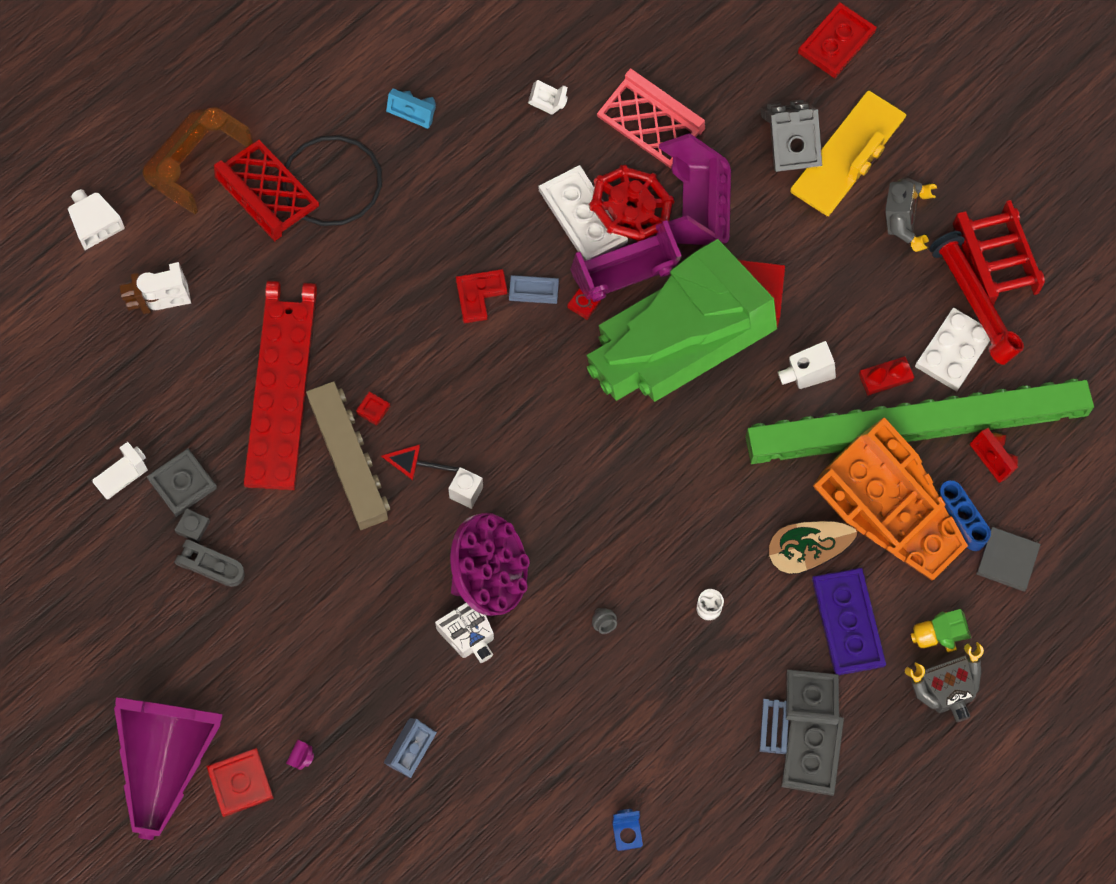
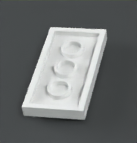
[539,165,628,261]

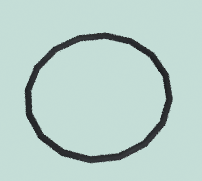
[282,136,382,226]

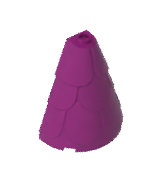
[114,697,222,840]

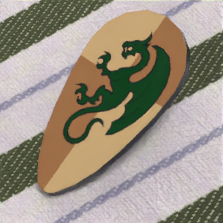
[769,521,858,574]

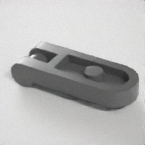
[174,539,245,587]

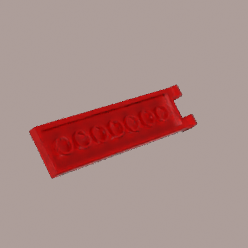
[244,281,317,490]

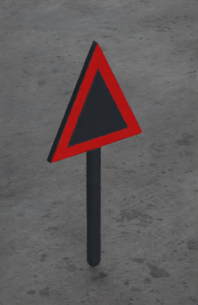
[381,445,459,480]

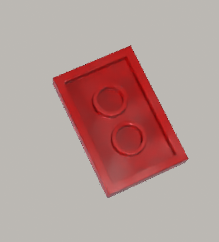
[798,2,877,78]

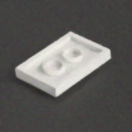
[915,308,991,392]

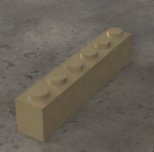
[306,381,390,531]

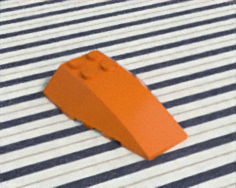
[813,417,968,580]

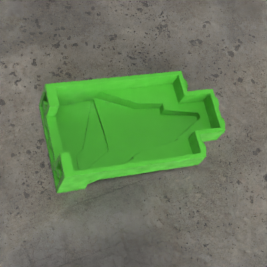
[587,239,777,402]

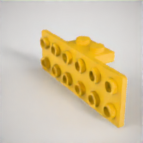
[790,91,906,216]

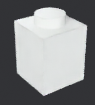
[448,467,483,509]

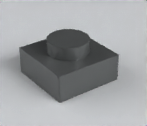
[175,509,210,543]

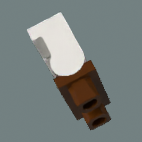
[119,262,191,314]

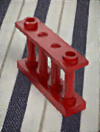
[953,200,1045,305]

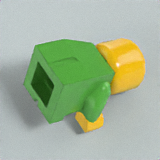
[911,609,971,652]

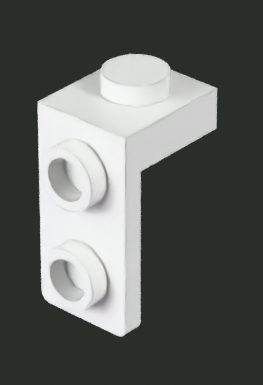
[93,442,148,499]

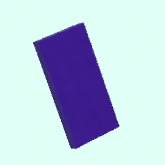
[812,568,886,676]

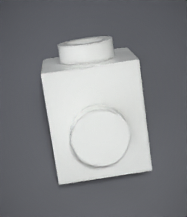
[528,80,568,114]

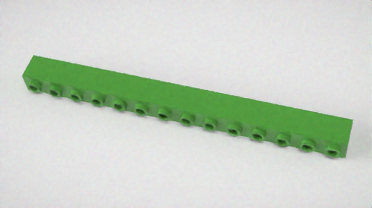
[746,379,1094,464]

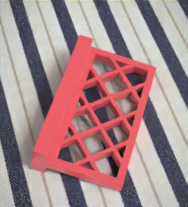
[597,68,705,168]

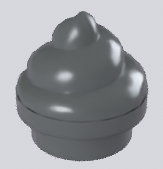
[592,608,617,634]

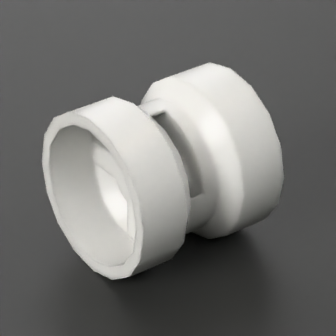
[696,589,724,621]

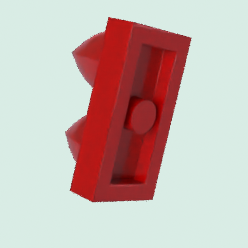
[859,356,915,395]
[970,428,1018,483]

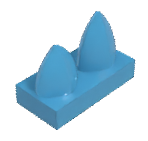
[386,89,436,129]

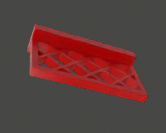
[214,140,319,242]

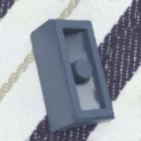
[384,718,437,778]

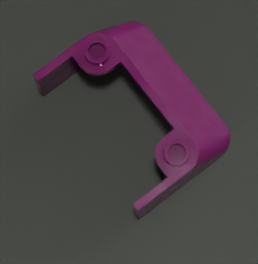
[656,133,731,245]
[570,220,682,302]

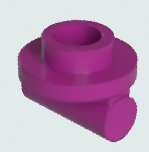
[286,739,314,770]

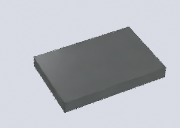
[781,717,844,796]

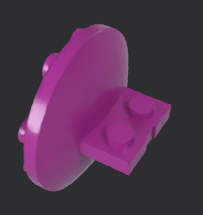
[450,513,530,616]

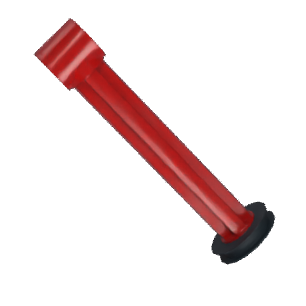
[929,231,1024,365]

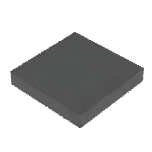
[147,448,217,517]
[976,527,1041,592]
[786,669,839,725]

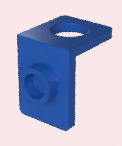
[612,809,643,851]

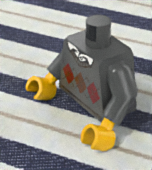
[886,178,937,252]
[905,642,984,722]

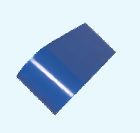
[938,480,991,551]

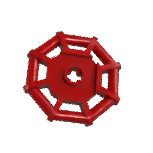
[589,165,675,242]

